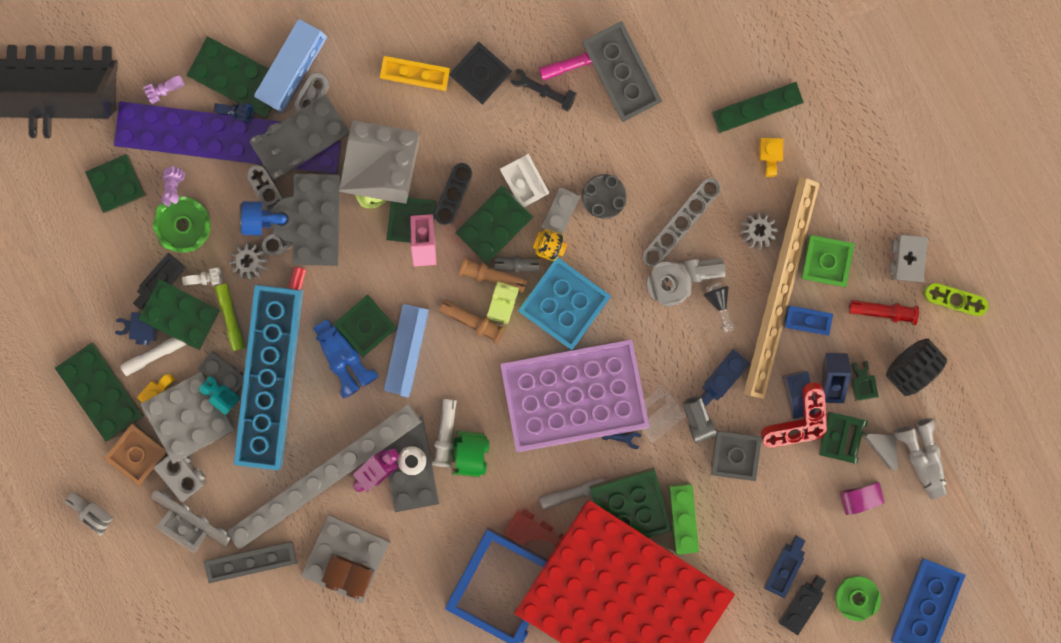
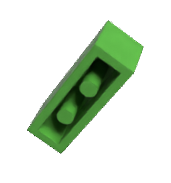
[668,482,699,554]

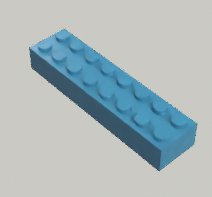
[234,284,304,471]

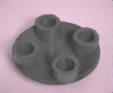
[582,174,626,219]

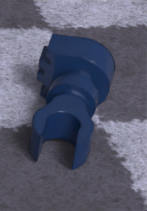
[213,103,254,122]

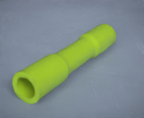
[214,284,245,352]

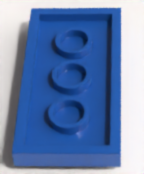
[890,558,966,643]

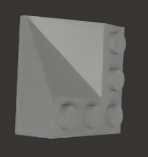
[340,120,419,204]

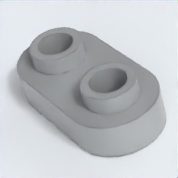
[295,73,330,112]

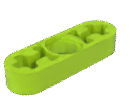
[923,283,989,316]

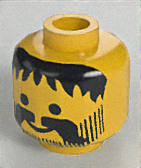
[533,229,567,261]

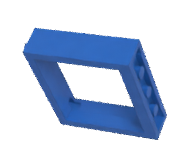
[445,527,548,643]

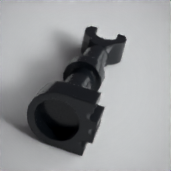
[510,69,577,112]

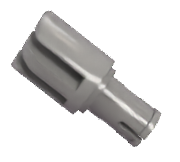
[64,492,114,536]

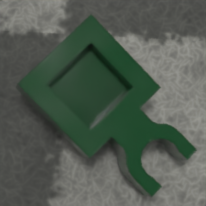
[851,360,879,402]

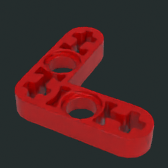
[761,382,827,448]

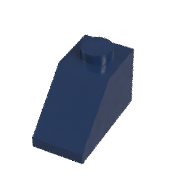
[822,353,851,403]
[782,371,815,419]

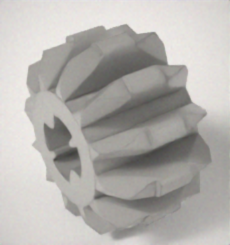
[739,211,778,250]
[229,242,268,280]

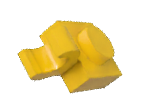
[759,138,783,177]
[137,373,175,403]

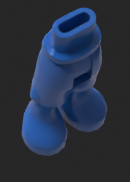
[313,319,379,399]

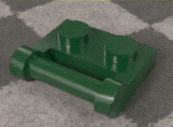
[818,411,868,464]

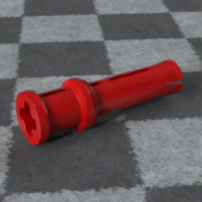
[849,300,919,325]

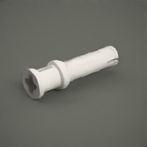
[432,399,457,468]

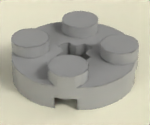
[647,261,691,307]

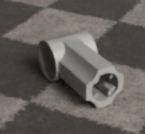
[679,258,725,283]

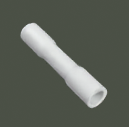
[120,337,187,376]

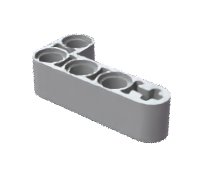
[247,165,293,256]

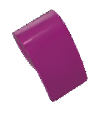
[840,482,884,515]

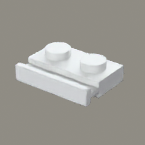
[500,154,550,207]

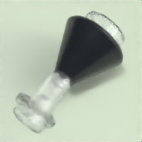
[703,282,737,333]

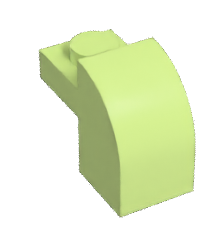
[487,282,519,326]

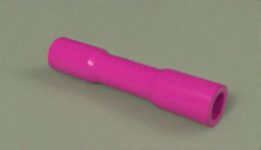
[539,52,592,81]

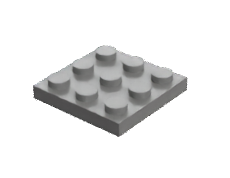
[140,372,234,464]
[301,514,390,603]

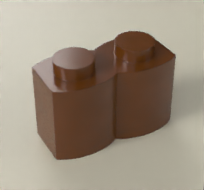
[322,554,375,599]

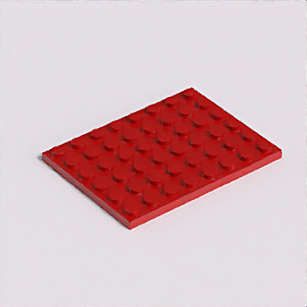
[514,499,735,643]

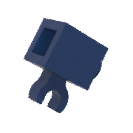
[115,312,157,345]

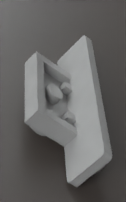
[151,490,230,553]

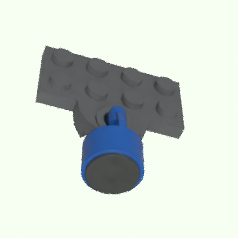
[239,174,340,266]

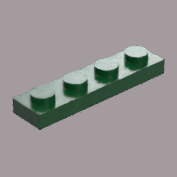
[712,82,804,134]

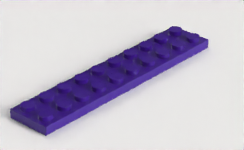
[114,101,342,175]

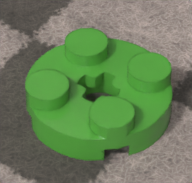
[835,575,881,621]

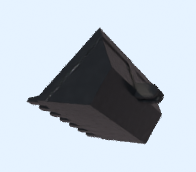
[0,45,118,138]

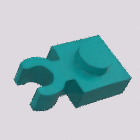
[198,376,241,415]

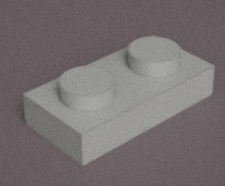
[541,187,580,234]

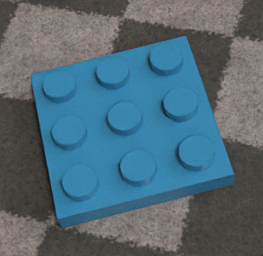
[518,258,611,350]

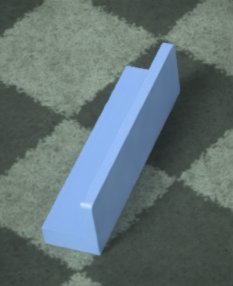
[254,19,327,114]
[384,304,429,398]

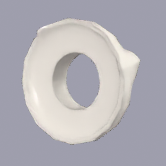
[397,446,426,475]

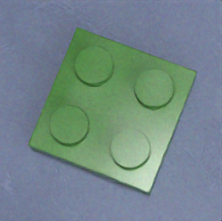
[801,235,855,287]

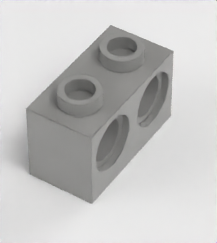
[154,456,207,503]

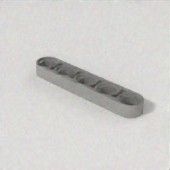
[642,178,721,267]

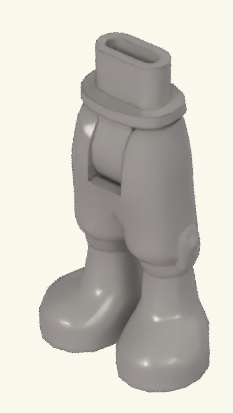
[893,418,947,499]

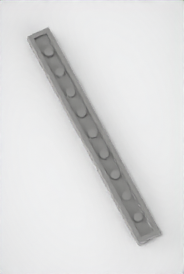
[227,404,422,550]

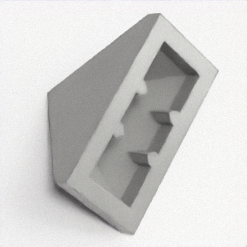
[862,432,898,471]

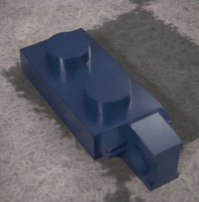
[701,349,751,406]
[763,535,806,598]

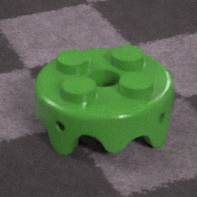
[153,196,212,253]

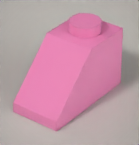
[411,214,436,266]

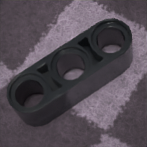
[434,163,473,226]

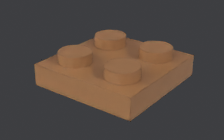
[104,423,167,486]

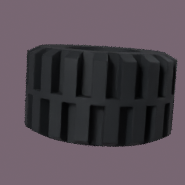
[886,338,948,396]

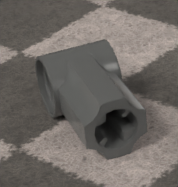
[683,396,717,443]

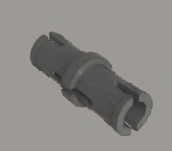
[495,255,540,273]

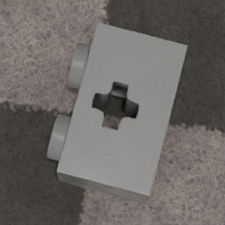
[889,235,928,282]

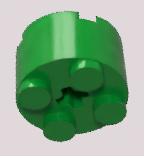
[451,430,489,477]

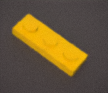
[380,56,450,91]

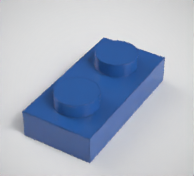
[784,306,833,336]

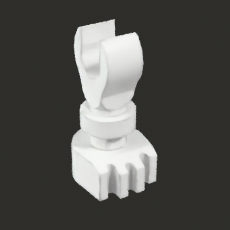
[182,267,223,286]

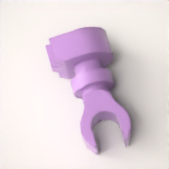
[143,75,185,104]
[161,166,185,207]

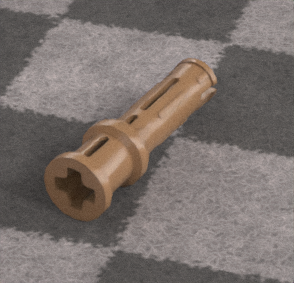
[458,256,527,293]
[439,299,506,345]

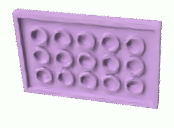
[500,340,650,453]

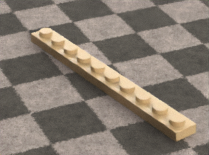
[744,177,820,399]

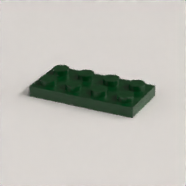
[186,36,272,118]
[55,343,144,442]

